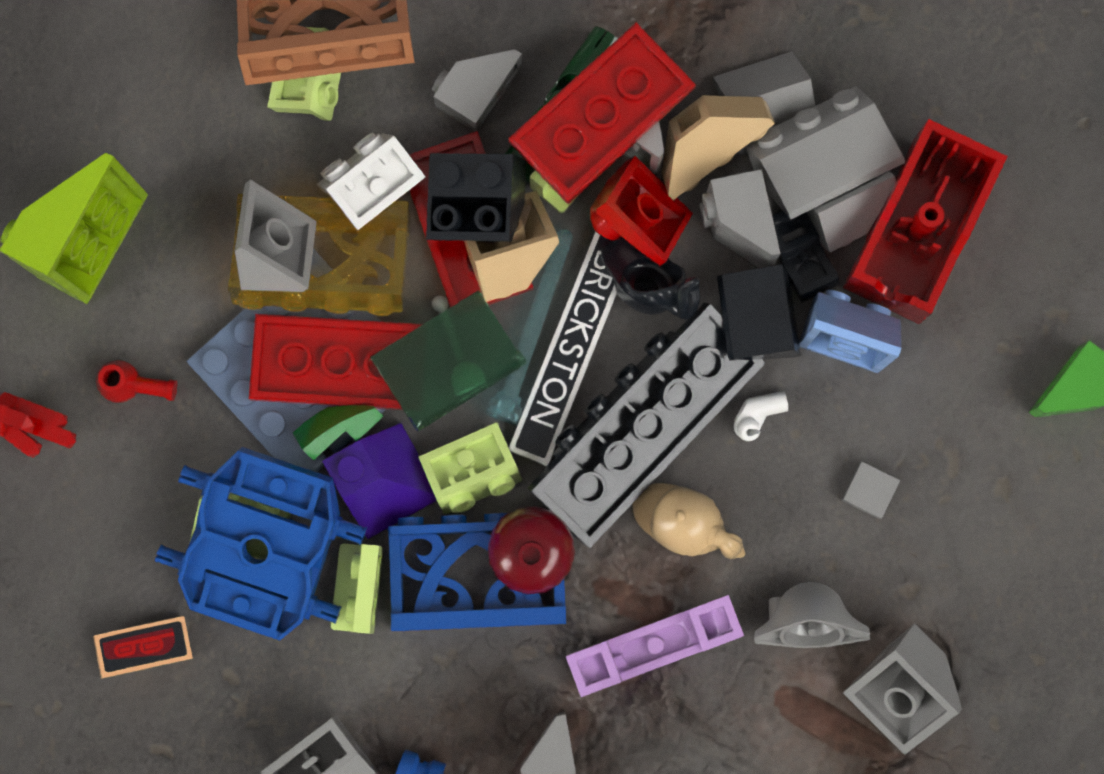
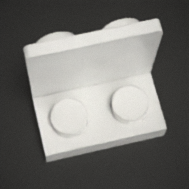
[317,132,425,230]

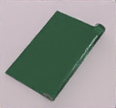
[370,290,527,432]

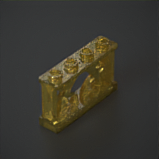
[228,194,410,316]

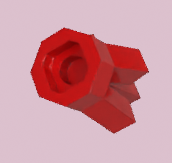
[0,392,76,458]

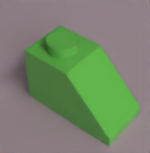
[1029,340,1104,417]

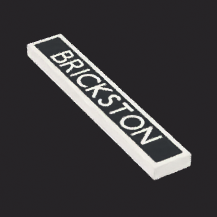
[509,232,623,467]

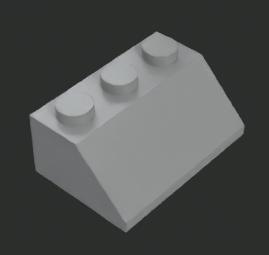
[745,86,905,220]

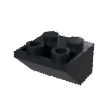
[426,153,526,242]

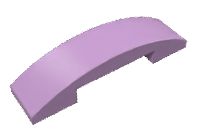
[566,595,744,697]

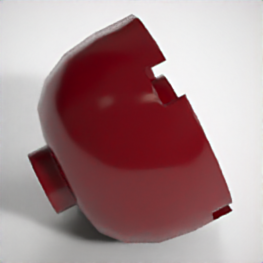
[488,506,575,594]

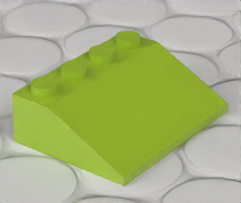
[0,152,148,304]

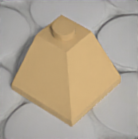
[464,190,559,302]

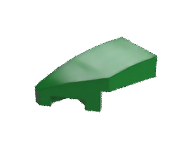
[292,405,383,460]

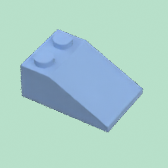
[799,290,901,373]

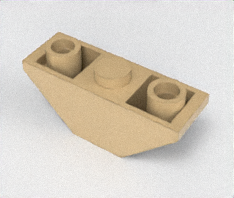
[662,95,775,200]

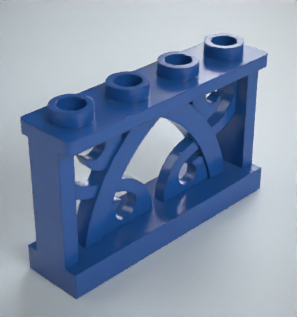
[388,513,566,631]

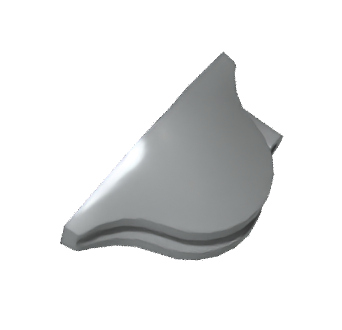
[754,582,870,648]

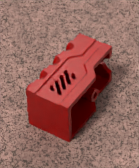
[843,119,1008,324]

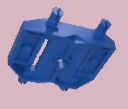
[155,447,367,641]

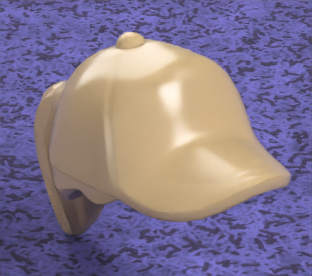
[633,483,745,559]

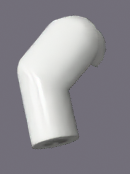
[734,391,788,441]

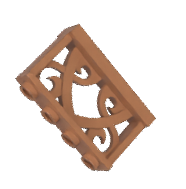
[237,0,415,85]

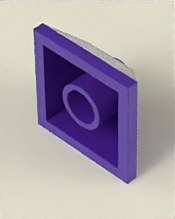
[322,423,437,539]

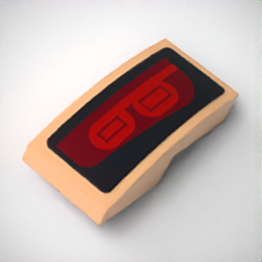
[93,616,193,679]

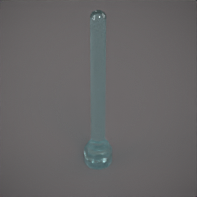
[485,229,573,425]

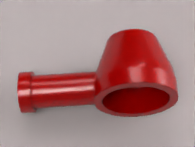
[96,360,178,403]

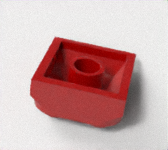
[590,155,693,266]

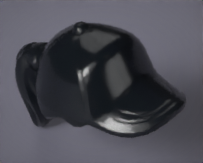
[601,238,700,320]

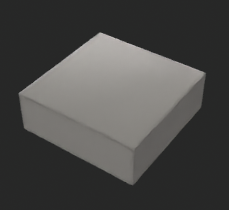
[841,461,900,520]

